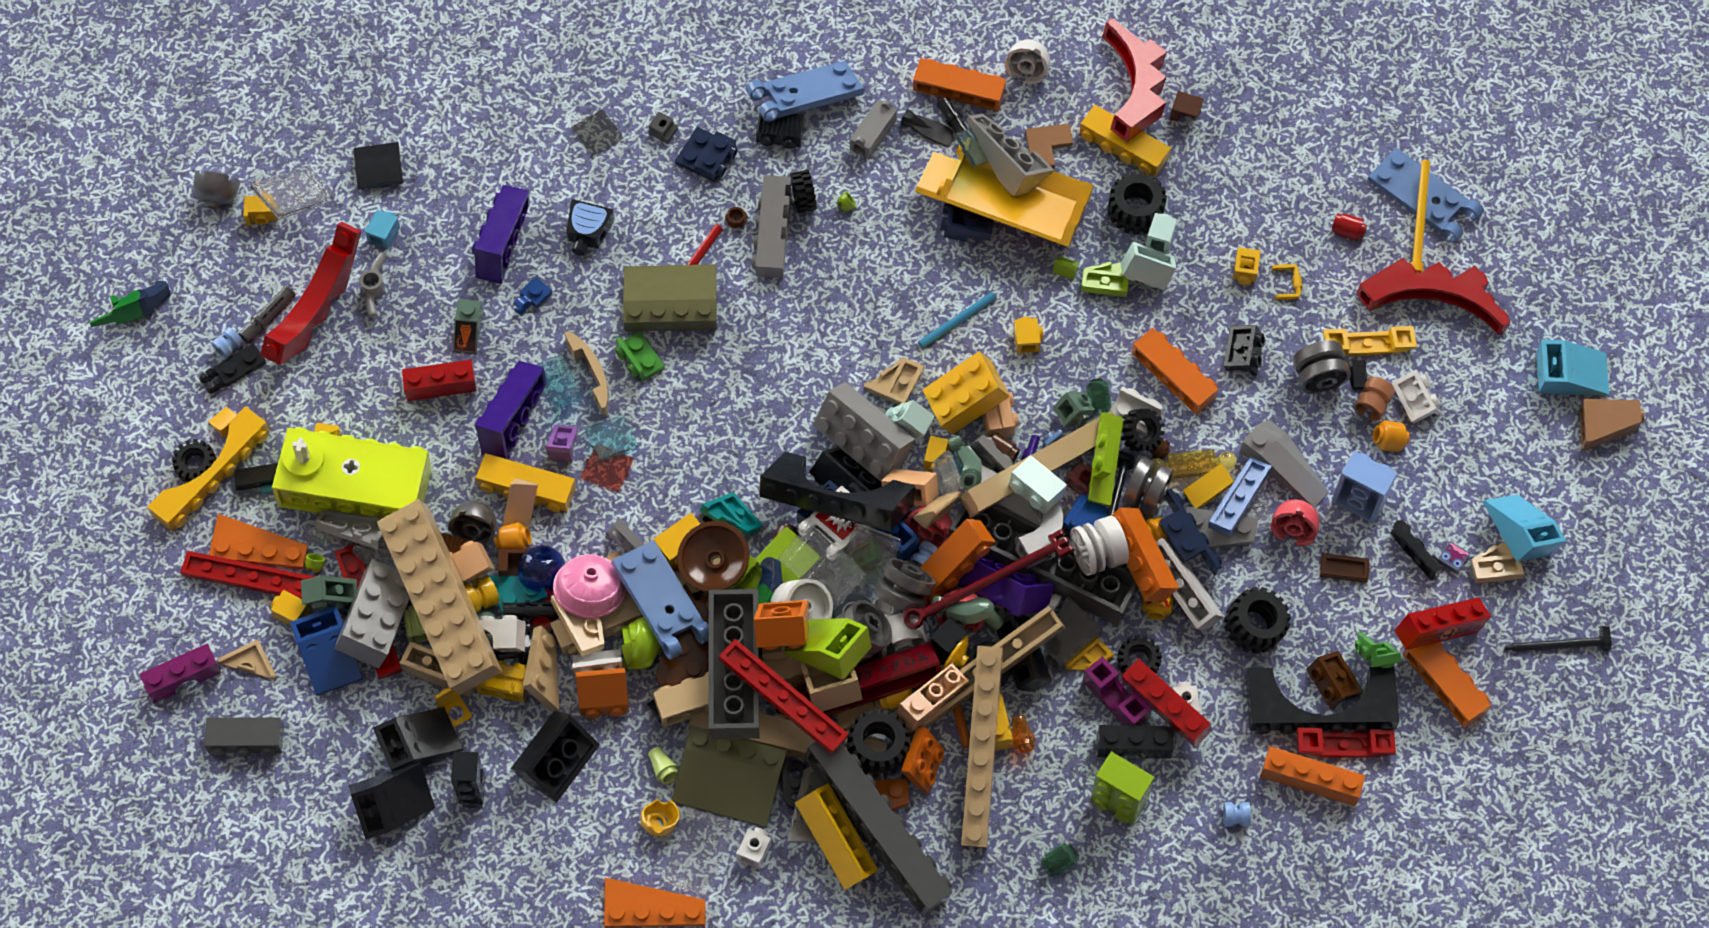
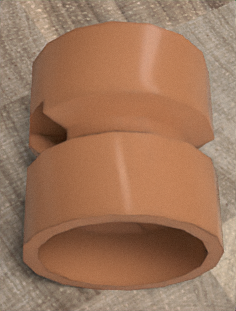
[1354,377,1395,421]

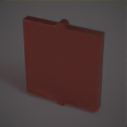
[581,444,634,492]

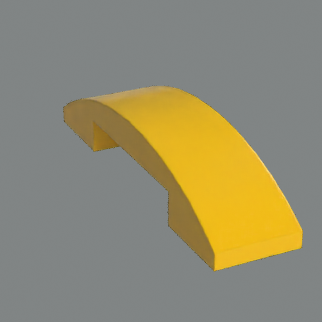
[1322,326,1417,357]

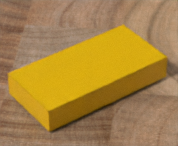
[1183,463,1234,509]

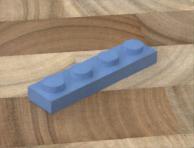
[1208,457,1272,536]

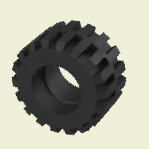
[1108,172,1167,235]
[1224,587,1291,654]
[847,708,910,777]

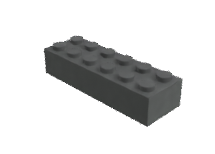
[709,589,760,739]

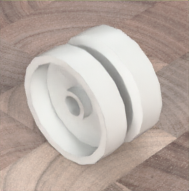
[770,579,833,621]

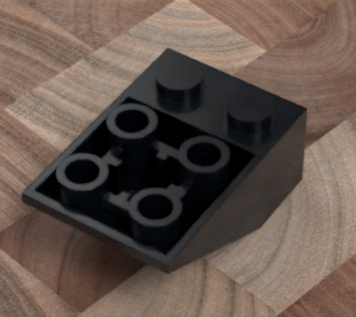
[372,707,463,771]
[349,762,435,839]

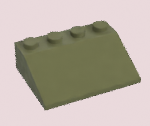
[623,264,717,332]
[672,726,787,828]

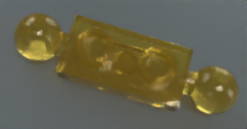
[1152,449,1237,479]

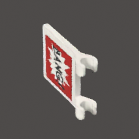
[798,486,867,561]

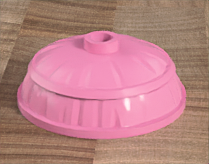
[553,555,626,619]

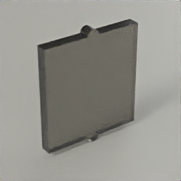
[572,109,624,156]

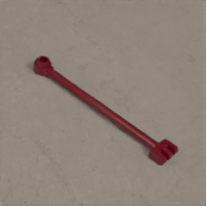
[903,529,1075,630]

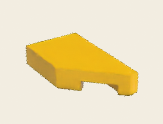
[1065,637,1114,671]

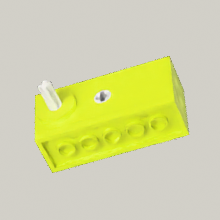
[272,427,432,517]

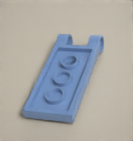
[746,61,864,122]
[1368,148,1484,243]
[611,540,709,660]

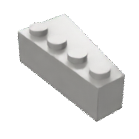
[751,175,791,278]

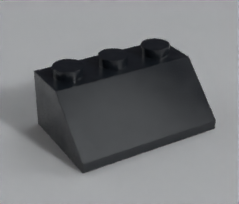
[809,446,882,493]
[510,711,600,803]

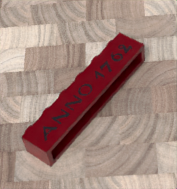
[795,642,941,717]

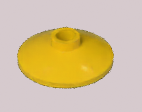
[941,635,969,671]

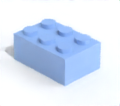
[1331,451,1397,524]

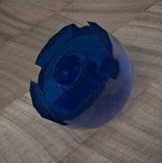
[517,545,566,592]

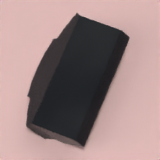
[1349,360,1367,390]

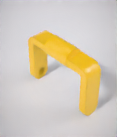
[1272,264,1303,300]

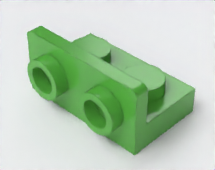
[615,332,665,382]

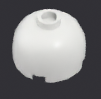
[1005,39,1050,84]

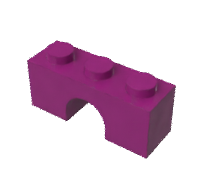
[139,643,221,704]
[1082,656,1152,726]

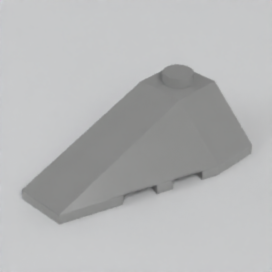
[967,114,1054,196]
[1240,420,1329,508]

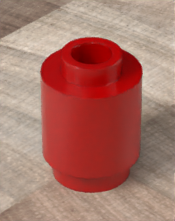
[1332,213,1367,241]

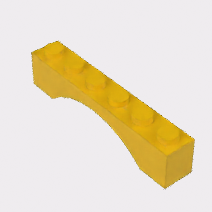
[147,406,269,531]

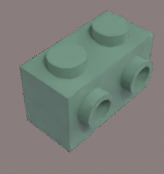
[301,575,357,611]

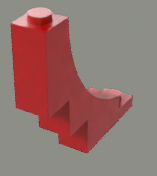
[260,222,362,365]

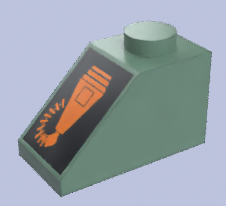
[453,299,484,354]

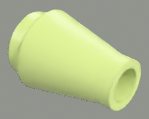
[648,747,679,784]

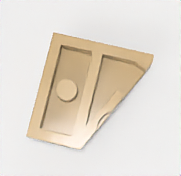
[864,357,924,405]

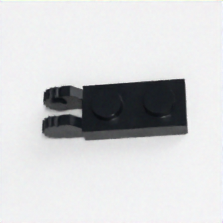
[199,343,266,394]
[1391,520,1442,581]

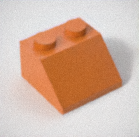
[754,600,809,650]
[576,668,629,719]

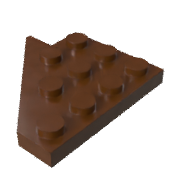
[655,584,709,687]

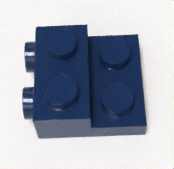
[675,127,738,182]
[940,203,994,242]

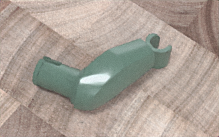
[948,436,982,490]
[932,596,1004,630]

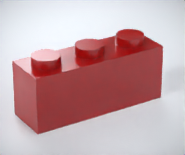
[402,359,477,401]

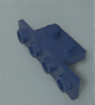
[1158,489,1222,576]

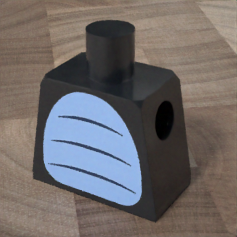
[566,199,615,256]

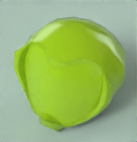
[620,617,661,670]

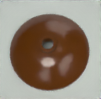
[677,521,750,592]

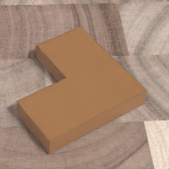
[1025,123,1073,168]

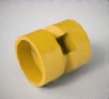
[464,575,499,613]

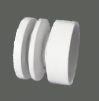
[1070,515,1129,576]

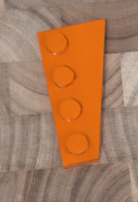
[209,514,308,570]
[604,877,706,928]

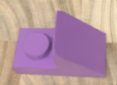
[546,425,578,462]

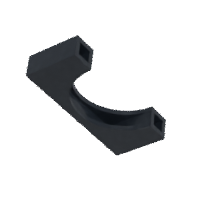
[760,451,915,532]
[1246,666,1399,734]

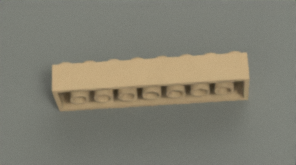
[377,499,502,695]

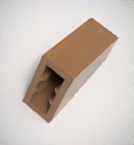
[1579,399,1645,450]

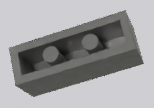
[204,717,284,757]

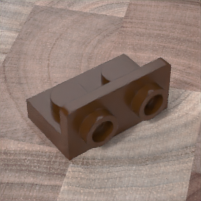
[1306,651,1363,709]

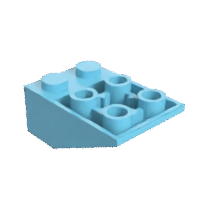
[1536,340,1609,396]
[1483,494,1566,562]

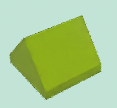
[1052,256,1080,280]

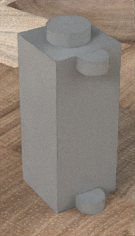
[850,100,897,159]

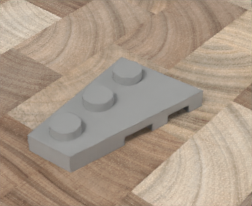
[969,434,1013,474]

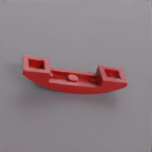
[1297,728,1396,758]

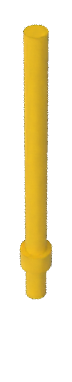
[1410,160,1431,274]

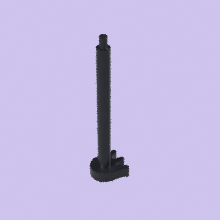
[1107,450,1135,517]
[1505,625,1612,651]

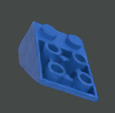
[290,606,363,696]

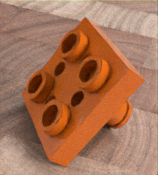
[901,726,945,794]

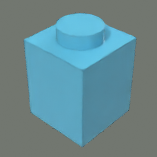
[365,210,400,249]

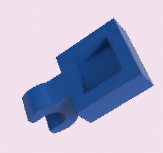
[513,277,552,315]

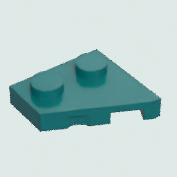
[699,492,763,537]
[489,576,548,615]

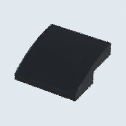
[354,142,403,190]

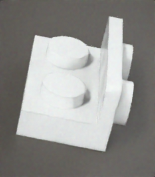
[1392,369,1442,424]
[1110,387,1164,436]

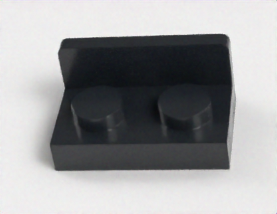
[1223,325,1265,376]

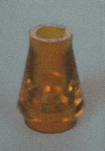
[1012,715,1037,753]

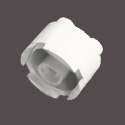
[880,611,928,658]

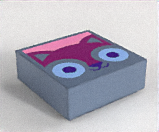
[1438,541,1471,574]

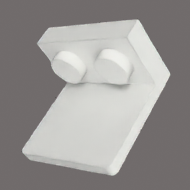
[572,649,623,685]

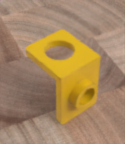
[435,688,472,727]

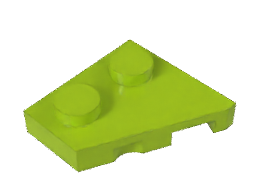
[1081,261,1129,297]

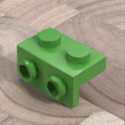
[1355,632,1402,668]

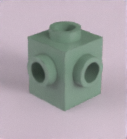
[1052,392,1095,426]

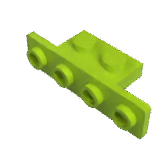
[1088,412,1123,507]

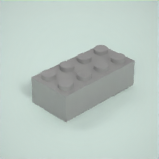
[813,382,915,482]
[334,559,409,668]

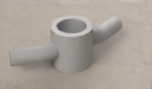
[359,252,387,318]

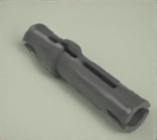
[238,285,296,344]

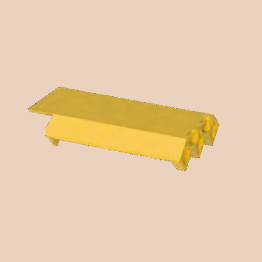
[915,138,1094,248]

